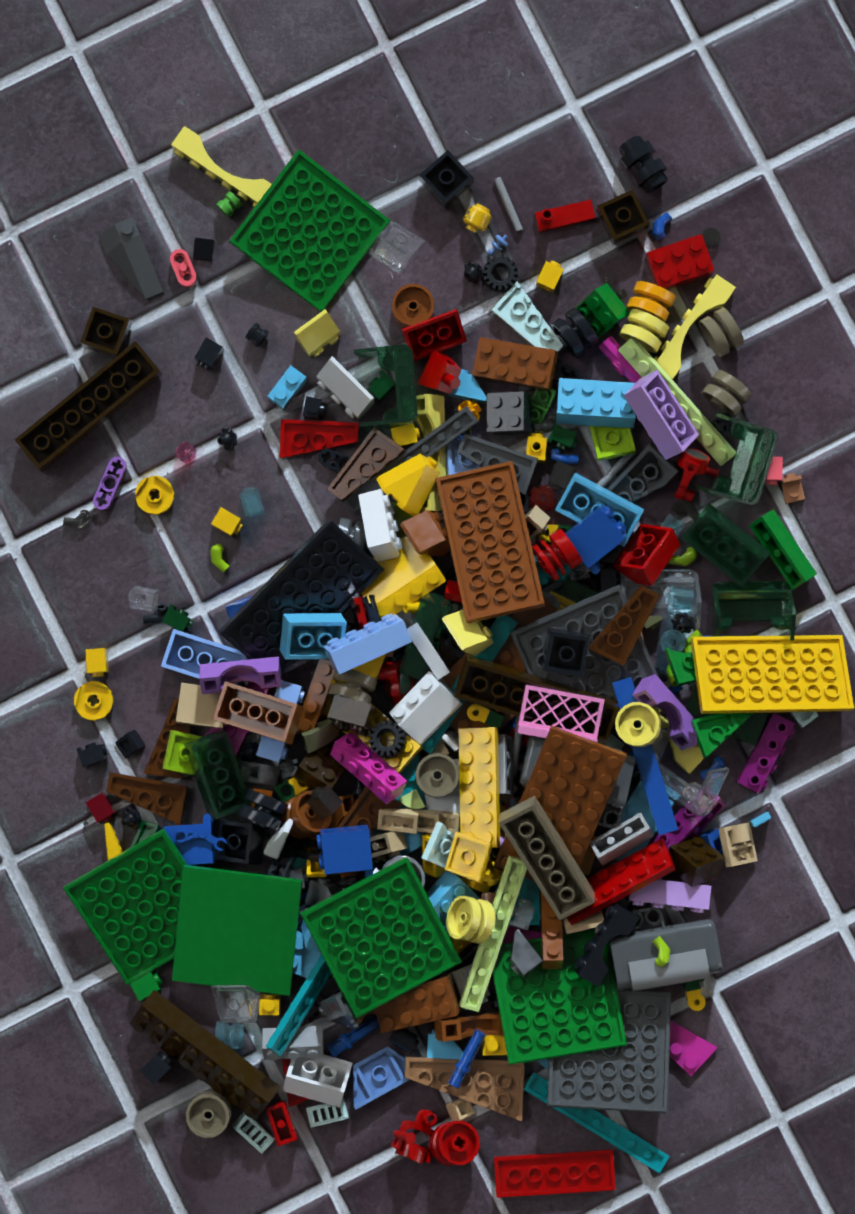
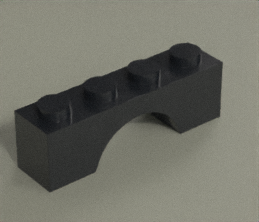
[574,902,639,987]

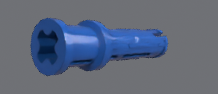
[326,1015,379,1058]

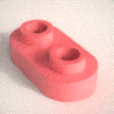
[170,249,197,287]

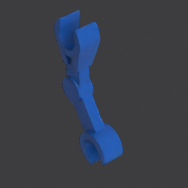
[176,829,227,851]

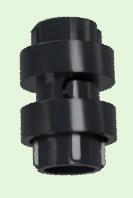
[619,135,668,193]

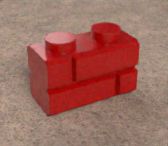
[265,1100,298,1146]

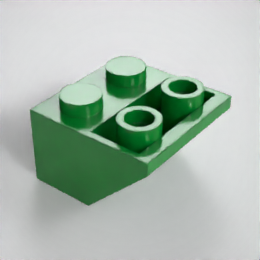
[576,283,630,340]

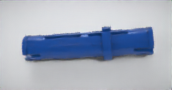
[448,1029,486,1088]

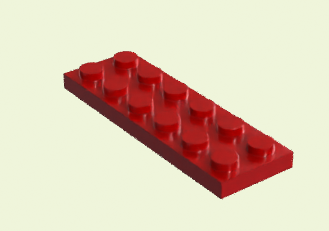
[567,838,676,925]
[494,1149,616,1198]

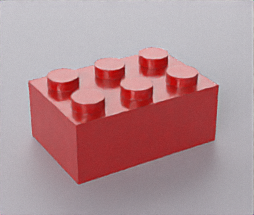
[645,234,714,290]

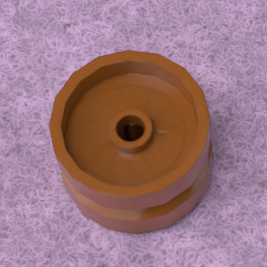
[392,284,434,329]
[281,790,332,840]

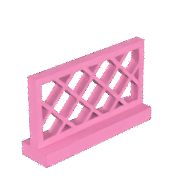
[516,685,605,742]

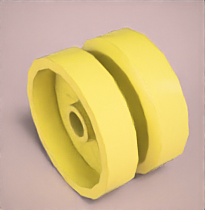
[619,309,670,353]
[615,702,661,747]
[446,896,495,944]

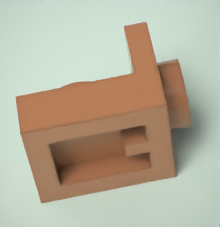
[780,473,805,504]

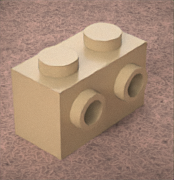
[525,505,550,544]
[370,831,407,861]

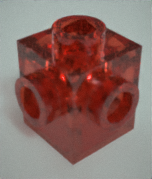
[528,484,557,512]

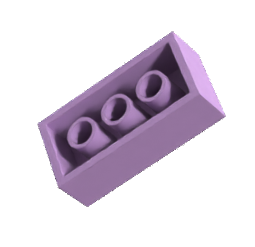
[624,370,699,460]
[627,879,711,913]

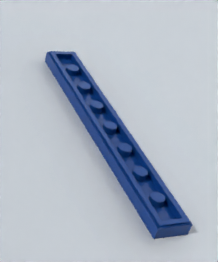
[612,677,678,836]

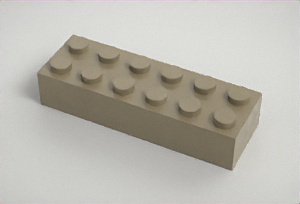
[499,796,595,920]

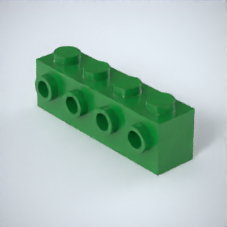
[749,509,817,590]

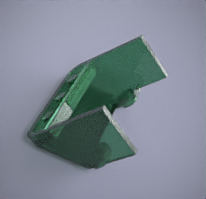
[354,344,418,431]
[693,413,778,505]
[712,581,796,641]

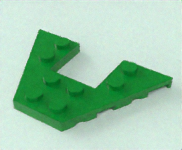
[665,648,753,759]

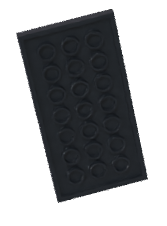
[218,518,384,674]

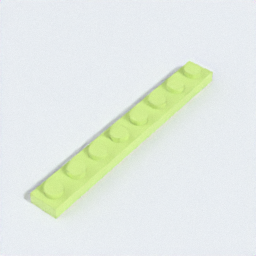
[618,337,737,466]
[459,856,527,1012]

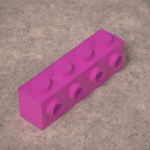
[330,732,407,804]

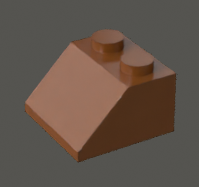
[400,510,451,557]

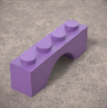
[199,657,281,694]
[632,674,697,751]

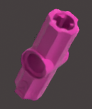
[599,336,642,383]

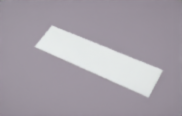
[407,623,450,680]

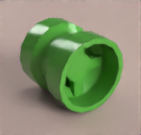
[216,191,243,218]

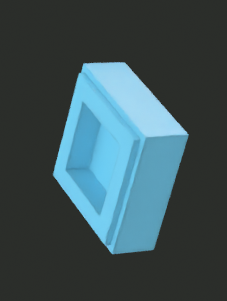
[749,812,771,828]

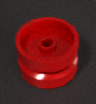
[430,1121,480,1166]

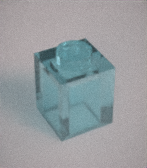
[239,486,265,518]
[664,586,694,615]

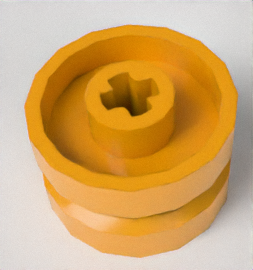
[626,281,676,323]

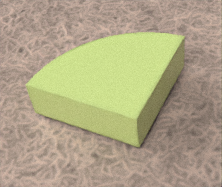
[399,789,425,809]

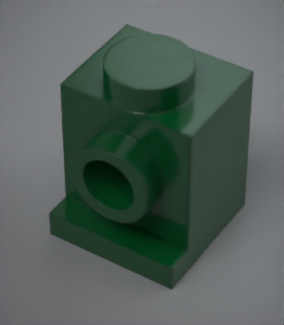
[368,370,396,403]
[547,424,578,451]
[162,604,194,632]

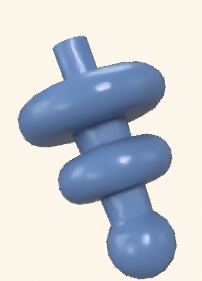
[488,234,508,256]

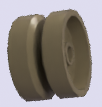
[699,307,744,358]
[701,370,752,417]
[328,670,378,704]
[416,753,459,797]
[186,1089,232,1138]

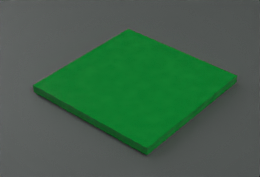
[228,149,391,313]
[63,828,188,985]
[300,856,462,1019]
[172,865,302,996]
[492,929,627,1065]

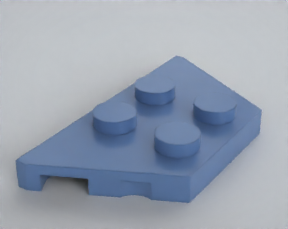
[352,1046,410,1110]

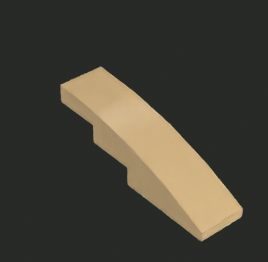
[377,809,460,834]

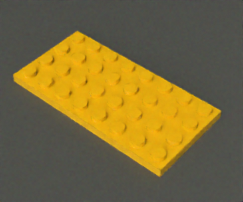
[691,635,854,714]

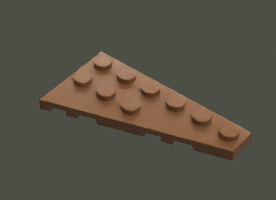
[404,1057,524,1121]

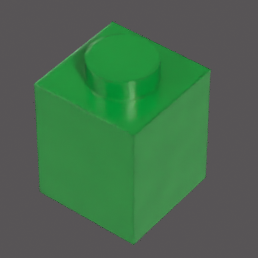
[130,971,163,1001]

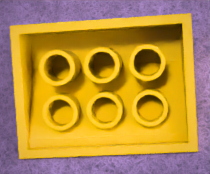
[361,535,446,620]

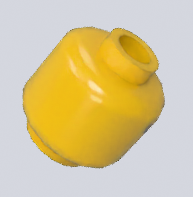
[463,203,492,233]

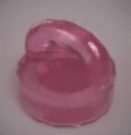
[175,441,197,463]

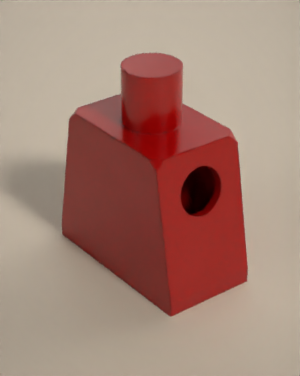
[418,350,461,394]

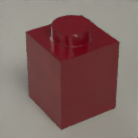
[85,792,116,824]

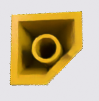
[376,454,440,516]

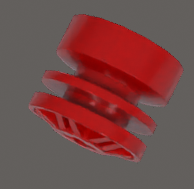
[532,528,583,581]

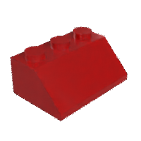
[402,309,467,361]
[612,524,680,586]

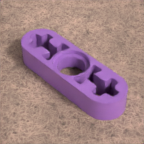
[93,457,127,511]

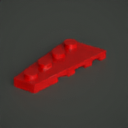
[279,419,359,459]

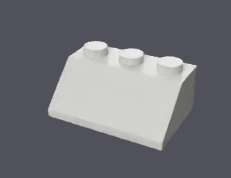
[317,356,375,420]
[389,671,462,745]
[282,1055,353,1107]

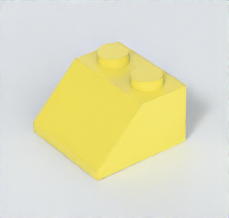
[294,309,341,357]
[442,609,494,656]

